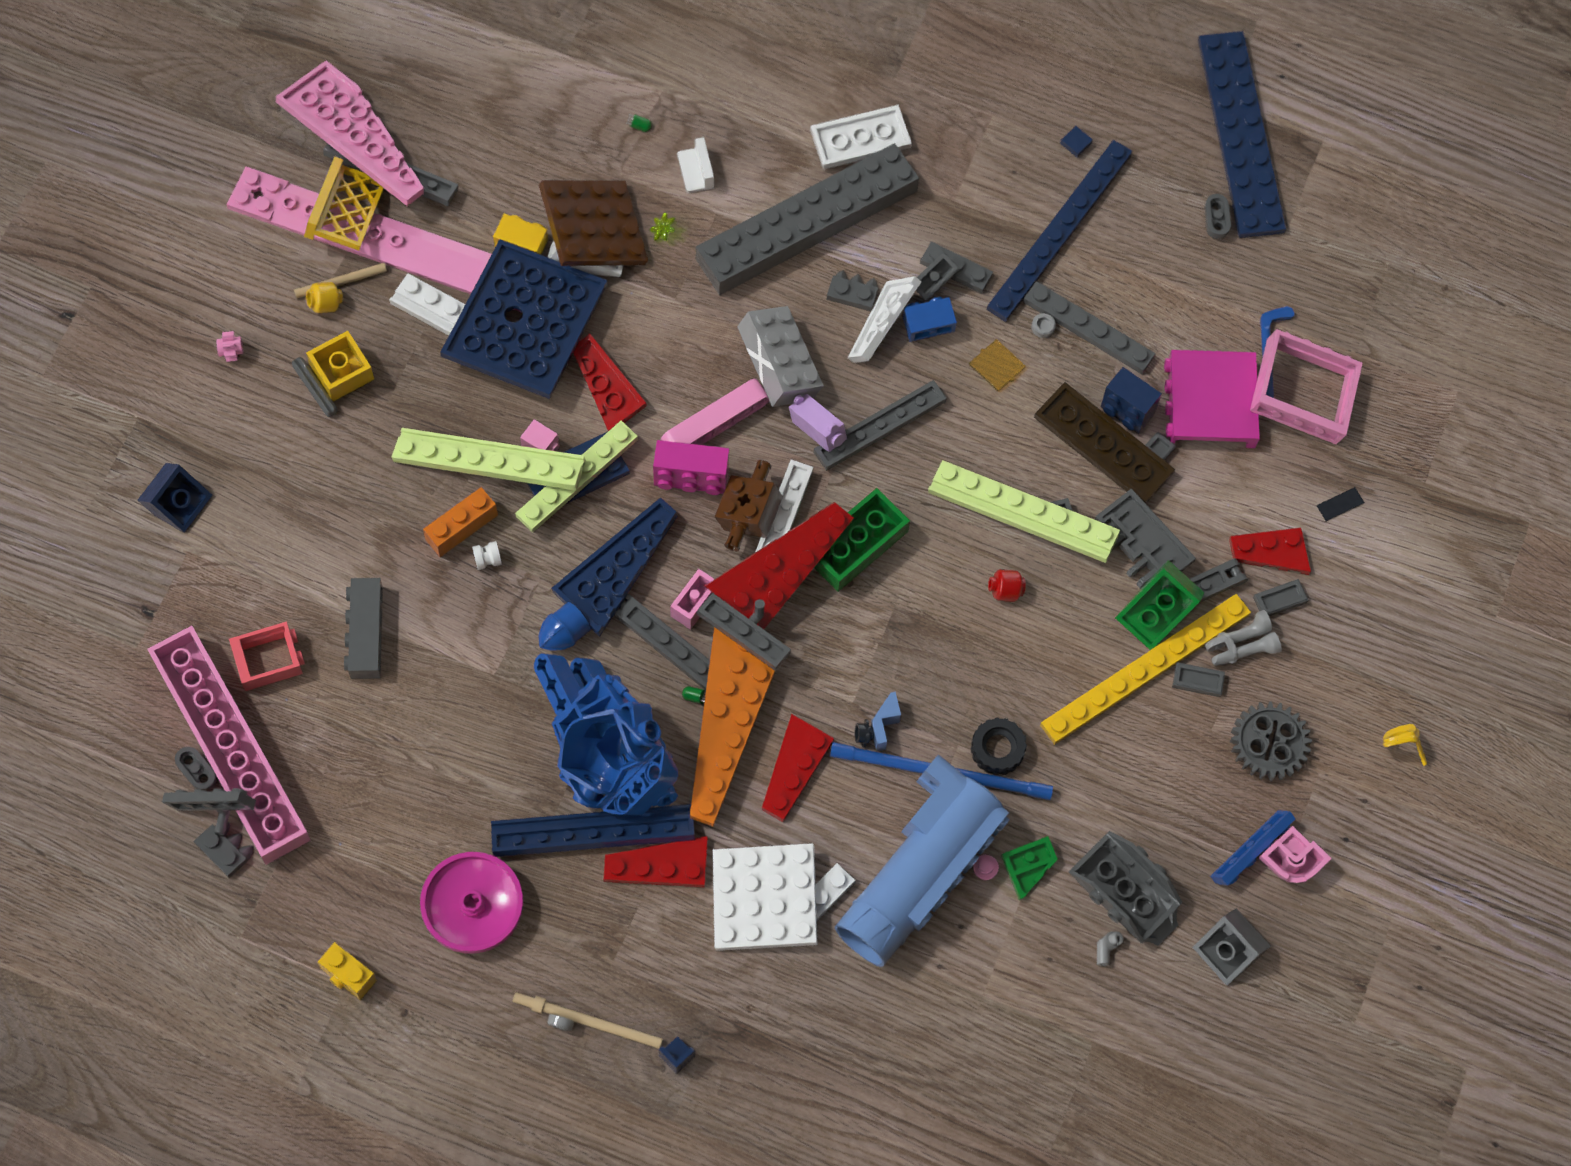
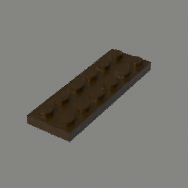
[1034,382,1175,504]

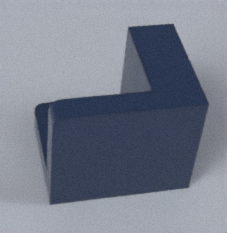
[658,1036,695,1074]

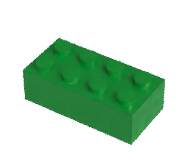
[814,488,910,592]

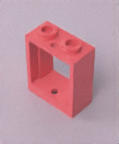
[229,621,305,691]

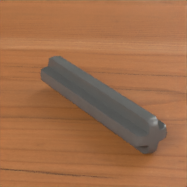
[292,357,338,417]

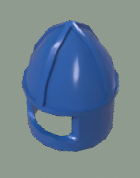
[538,602,591,651]

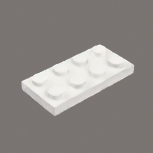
[810,105,912,169]

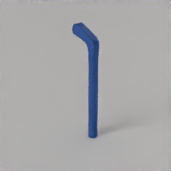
[1260,306,1295,398]

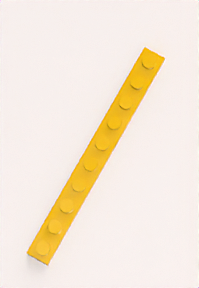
[1040,594,1251,745]

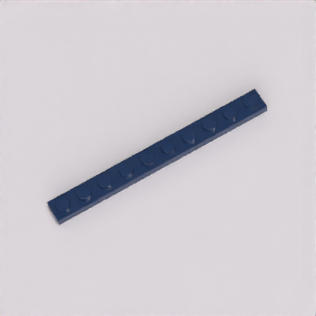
[986,139,1133,322]

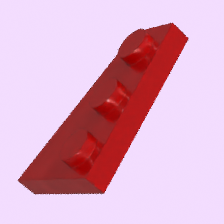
[1229,527,1311,575]

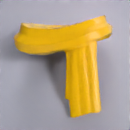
[1382,724,1427,766]

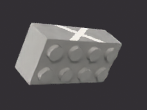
[737,306,824,407]

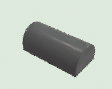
[916,252,960,301]

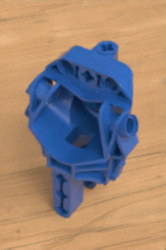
[534,654,678,816]

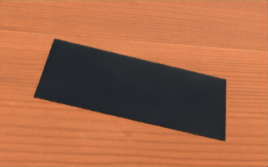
[1316,487,1365,521]

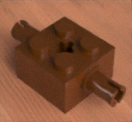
[715,460,783,552]

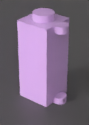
[789,394,847,452]

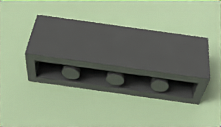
[344,578,383,679]

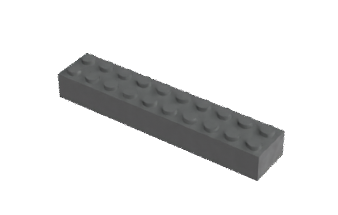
[696,143,919,296]

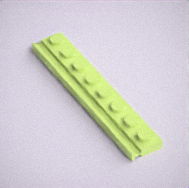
[392,428,586,491]
[928,460,1120,563]

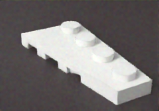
[848,276,921,363]

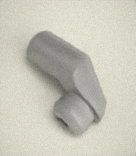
[1097,931,1123,966]

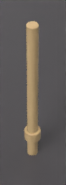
[513,992,663,1049]

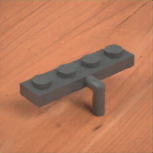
[697,593,791,671]
[162,788,256,836]

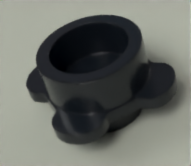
[854,719,873,747]

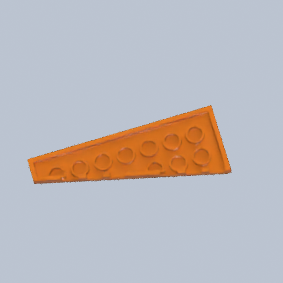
[690,627,775,827]

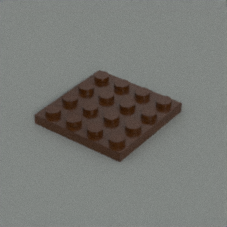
[539,180,649,266]

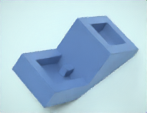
[871,692,901,751]

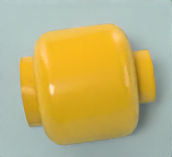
[306,282,343,313]

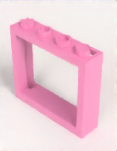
[1250,329,1362,444]

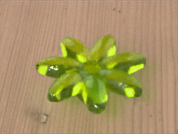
[649,212,675,241]

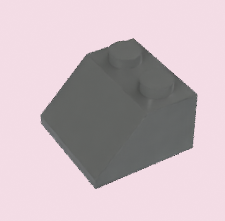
[1192,908,1271,985]

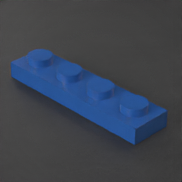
[1210,810,1296,885]

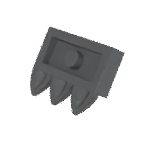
[826,270,878,312]
[193,822,253,878]

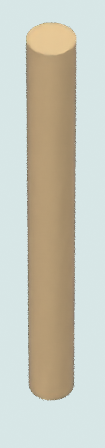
[294,263,387,299]

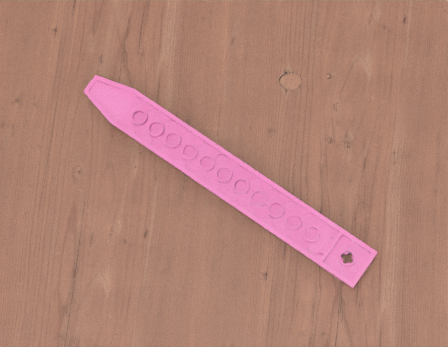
[226,167,521,312]

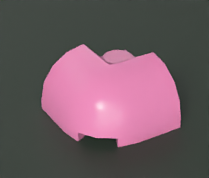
[1259,826,1332,883]

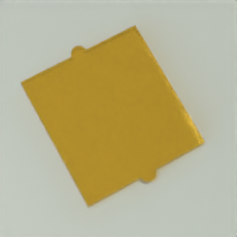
[969,339,1026,392]

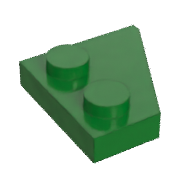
[1001,836,1058,900]

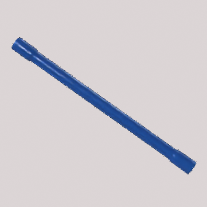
[830,742,1053,800]

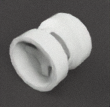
[472,541,502,570]

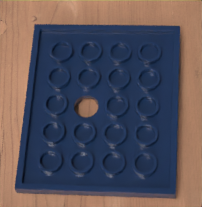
[440,239,607,399]

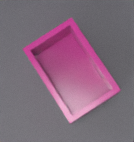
[653,440,729,495]

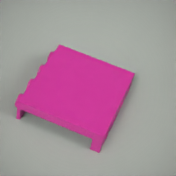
[1164,350,1260,448]

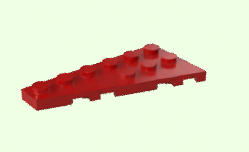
[704,502,854,629]

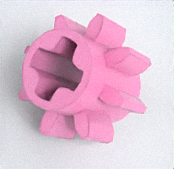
[217,331,243,362]

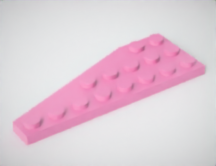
[276,61,424,206]

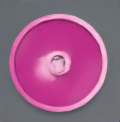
[420,852,523,954]

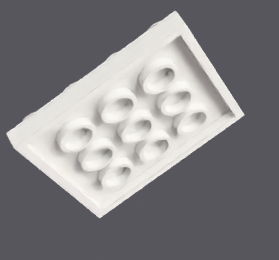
[713,843,817,951]

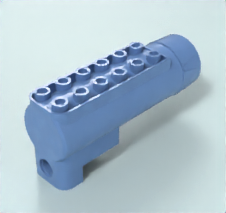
[835,754,1010,967]

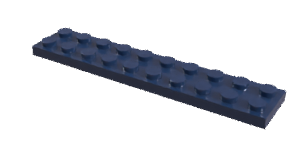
[1198,31,1286,238]

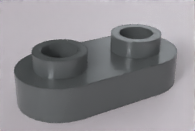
[1204,194,1231,239]
[175,747,217,791]

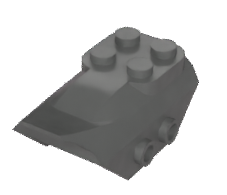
[1068,831,1183,946]

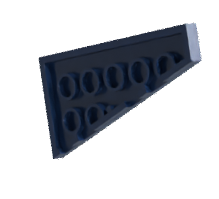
[551,497,678,637]

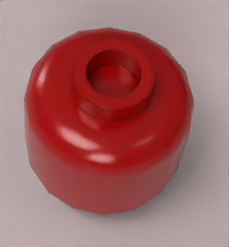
[988,569,1026,602]

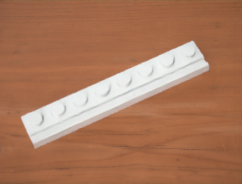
[389,274,568,367]

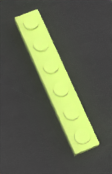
[515,421,638,533]

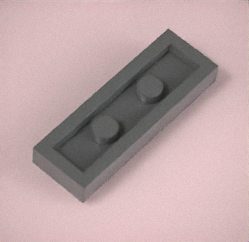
[920,241,993,294]

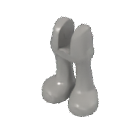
[1205,610,1282,666]

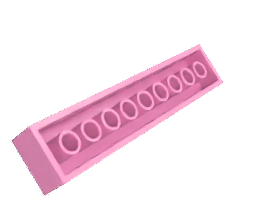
[147,626,311,865]

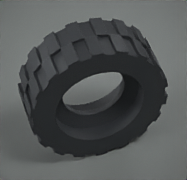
[971,717,1027,776]

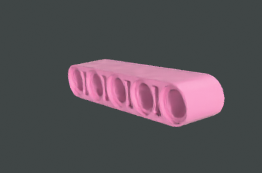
[661,378,769,445]

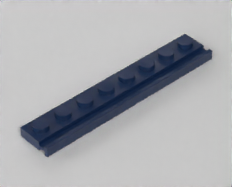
[491,804,695,857]

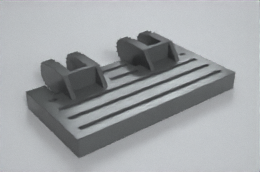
[1094,489,1196,588]

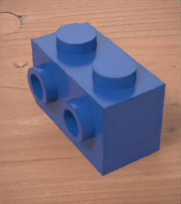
[902,297,957,342]

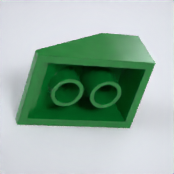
[1115,560,1204,650]

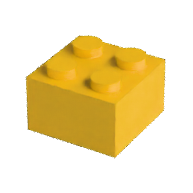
[306,331,374,401]

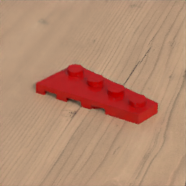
[573,334,647,431]
[762,714,834,822]
[603,836,708,888]

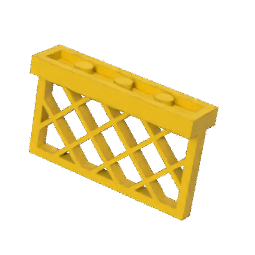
[304,156,384,251]

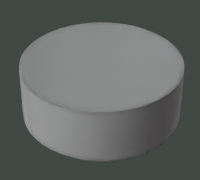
[1031,313,1056,338]
[547,1014,574,1031]

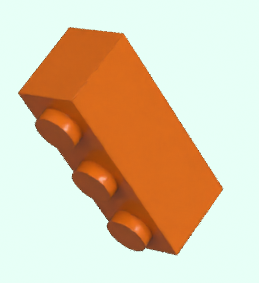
[423,487,498,557]

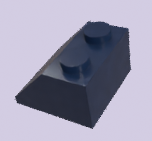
[137,463,212,533]

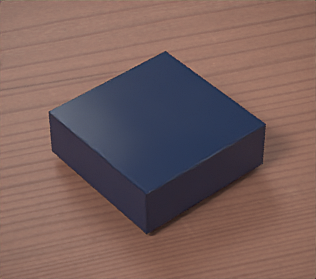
[1060,126,1093,157]

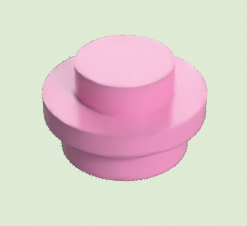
[973,855,999,880]

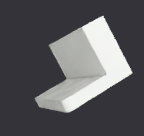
[677,137,714,193]

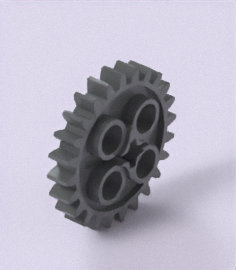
[1230,701,1312,781]

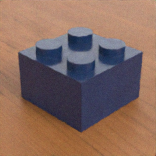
[1100,367,1162,434]

